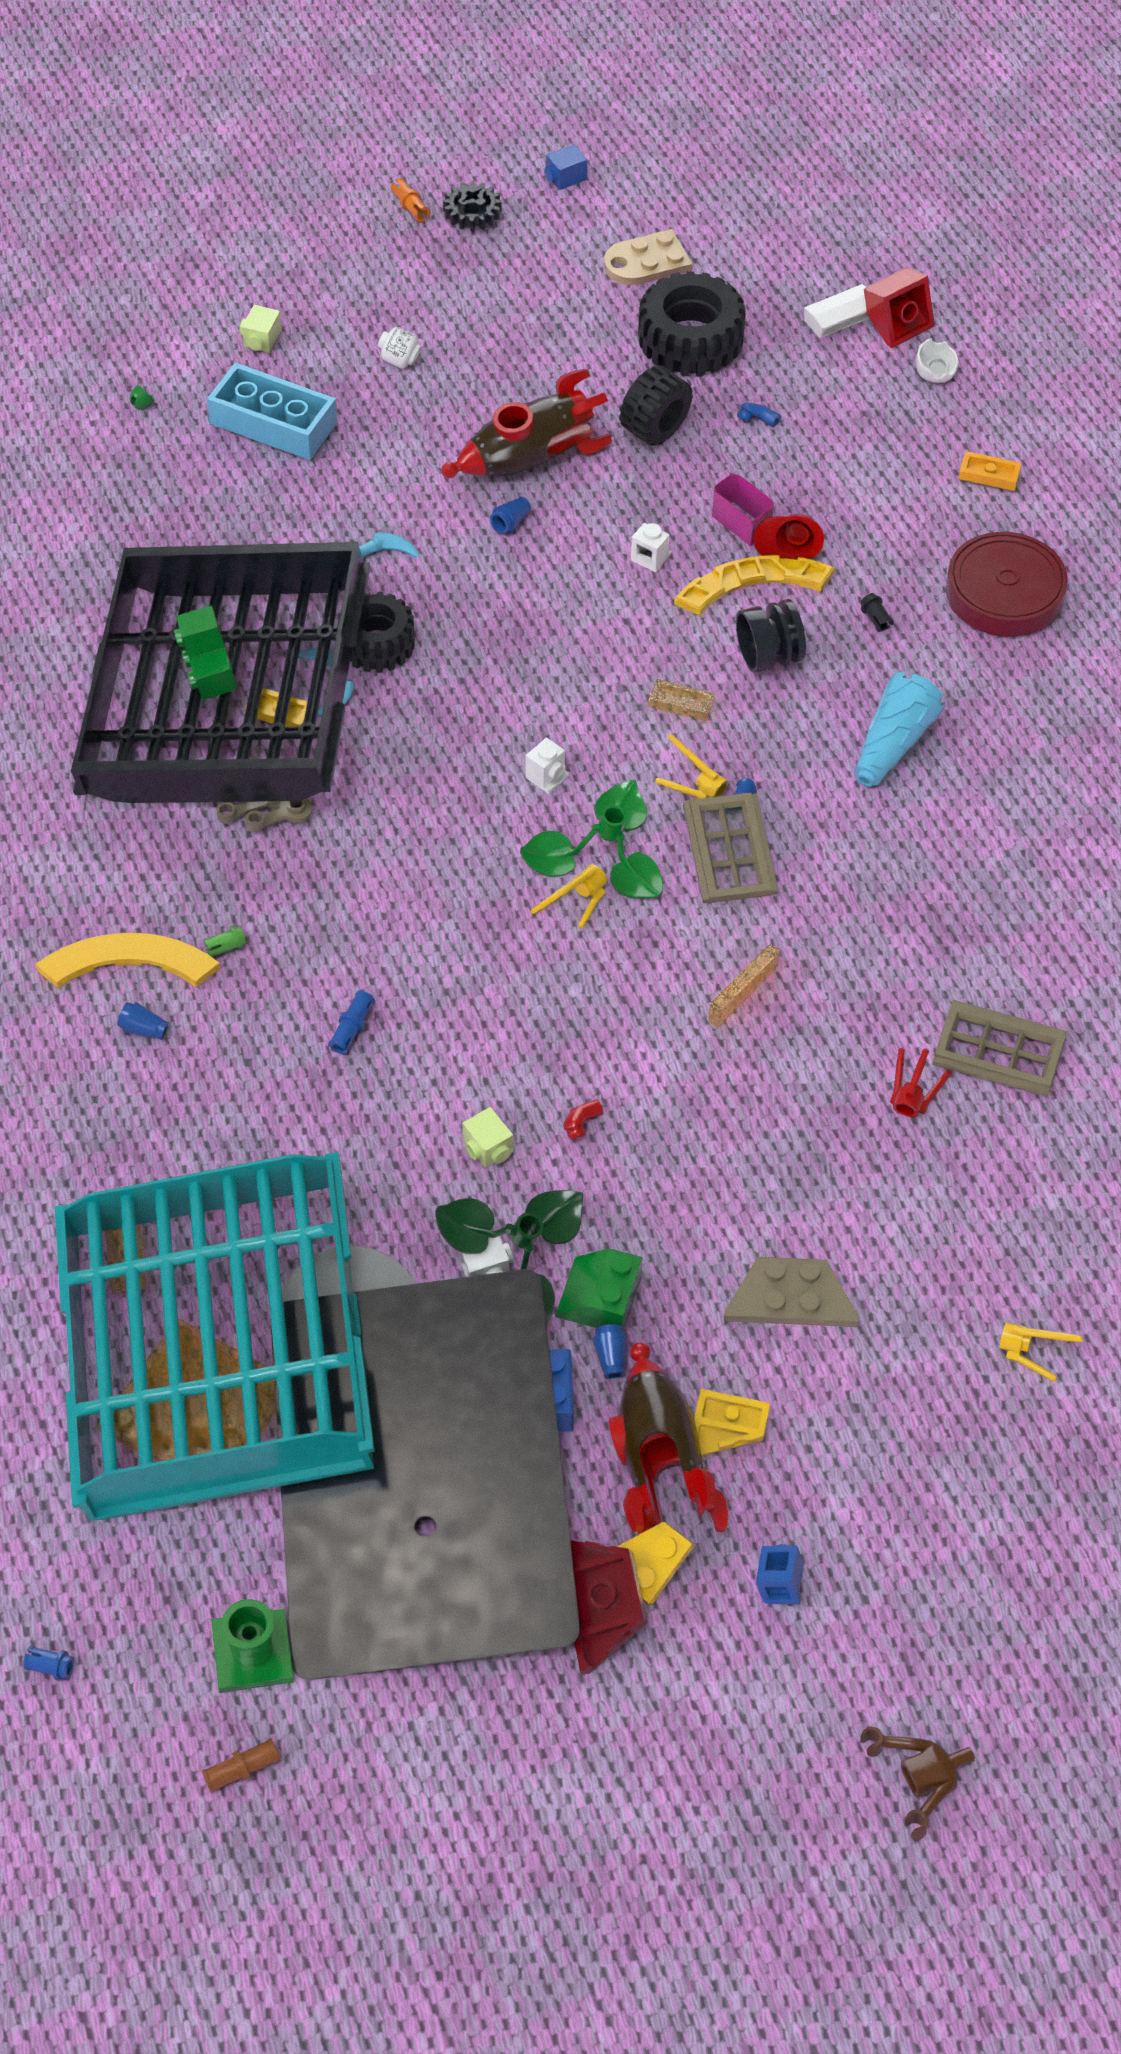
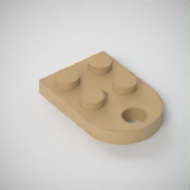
[604,229,693,285]

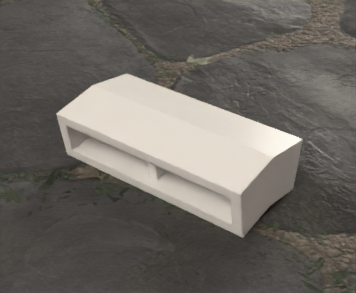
[804,284,869,338]

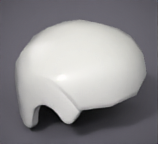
[915,338,959,383]

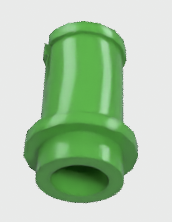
[203,925,247,958]

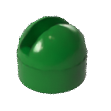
[130,384,155,409]

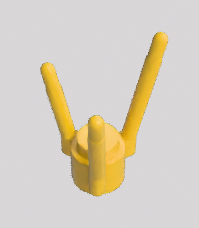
[656,734,728,799]
[531,864,607,928]
[999,1322,1083,1381]

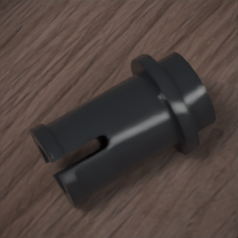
[860,593,894,632]

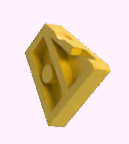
[694,1389,770,1455]
[617,1522,696,1604]

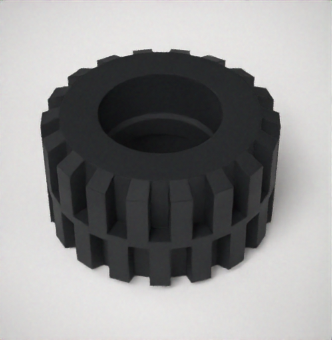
[619,365,693,446]
[338,592,415,673]

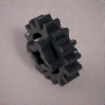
[443,181,502,231]

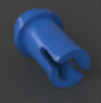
[23,1646,74,1681]

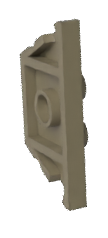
[724,1257,859,1327]

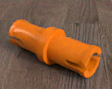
[390,178,430,222]

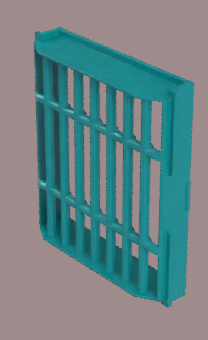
[55,1152,375,1521]

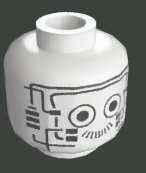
[378,326,421,369]

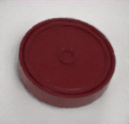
[946,532,1068,637]

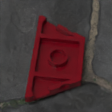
[570,1540,647,1675]

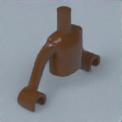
[860,1727,975,1841]

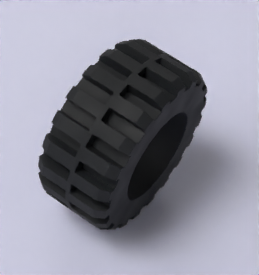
[638,271,746,376]

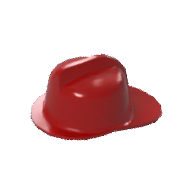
[753,513,825,560]

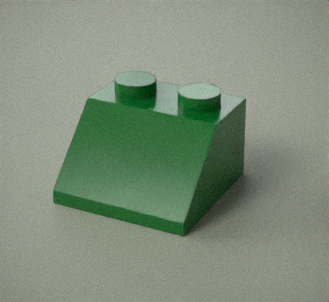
[555,1248,642,1331]

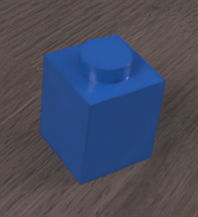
[544,144,588,190]

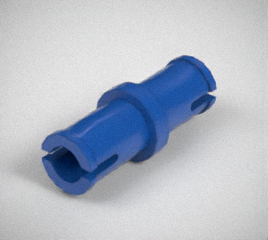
[328,990,375,1055]

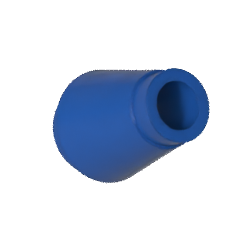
[490,497,531,534]
[117,1002,169,1040]
[593,1324,627,1379]

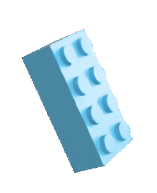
[207,363,337,460]

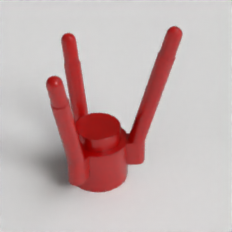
[890,1048,951,1118]

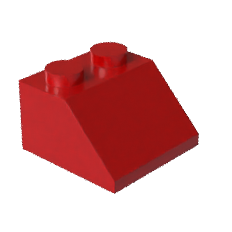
[863,267,935,348]

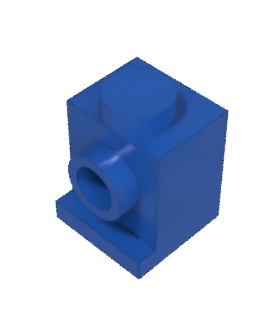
[756,1544,804,1604]

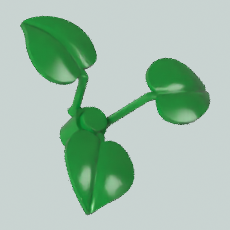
[520,779,663,898]

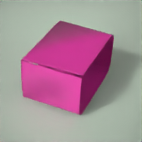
[712,474,774,546]

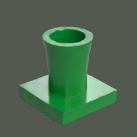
[211,1599,294,1693]

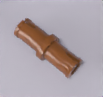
[201,1738,281,1793]

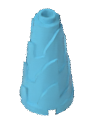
[854,671,946,787]

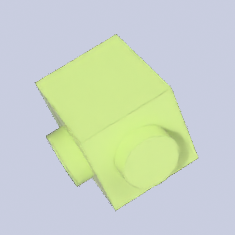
[239,305,282,353]
[462,1107,513,1168]

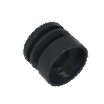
[736,599,806,672]

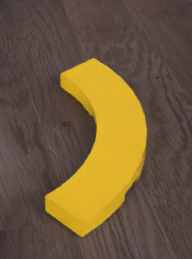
[674,555,835,616]
[35,933,220,989]

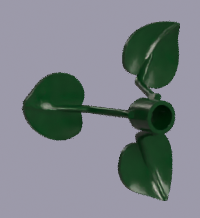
[435,1190,583,1324]

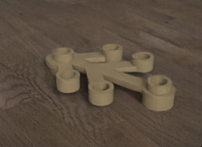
[216,756,312,832]

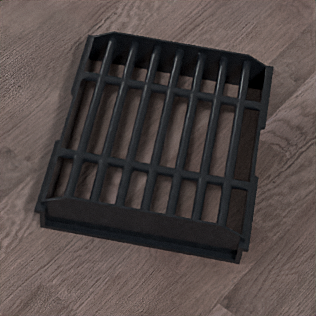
[71,542,371,803]

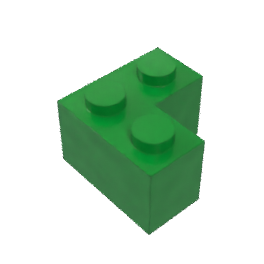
[174,605,238,700]

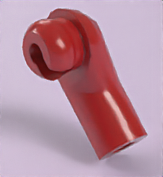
[563,1099,603,1139]

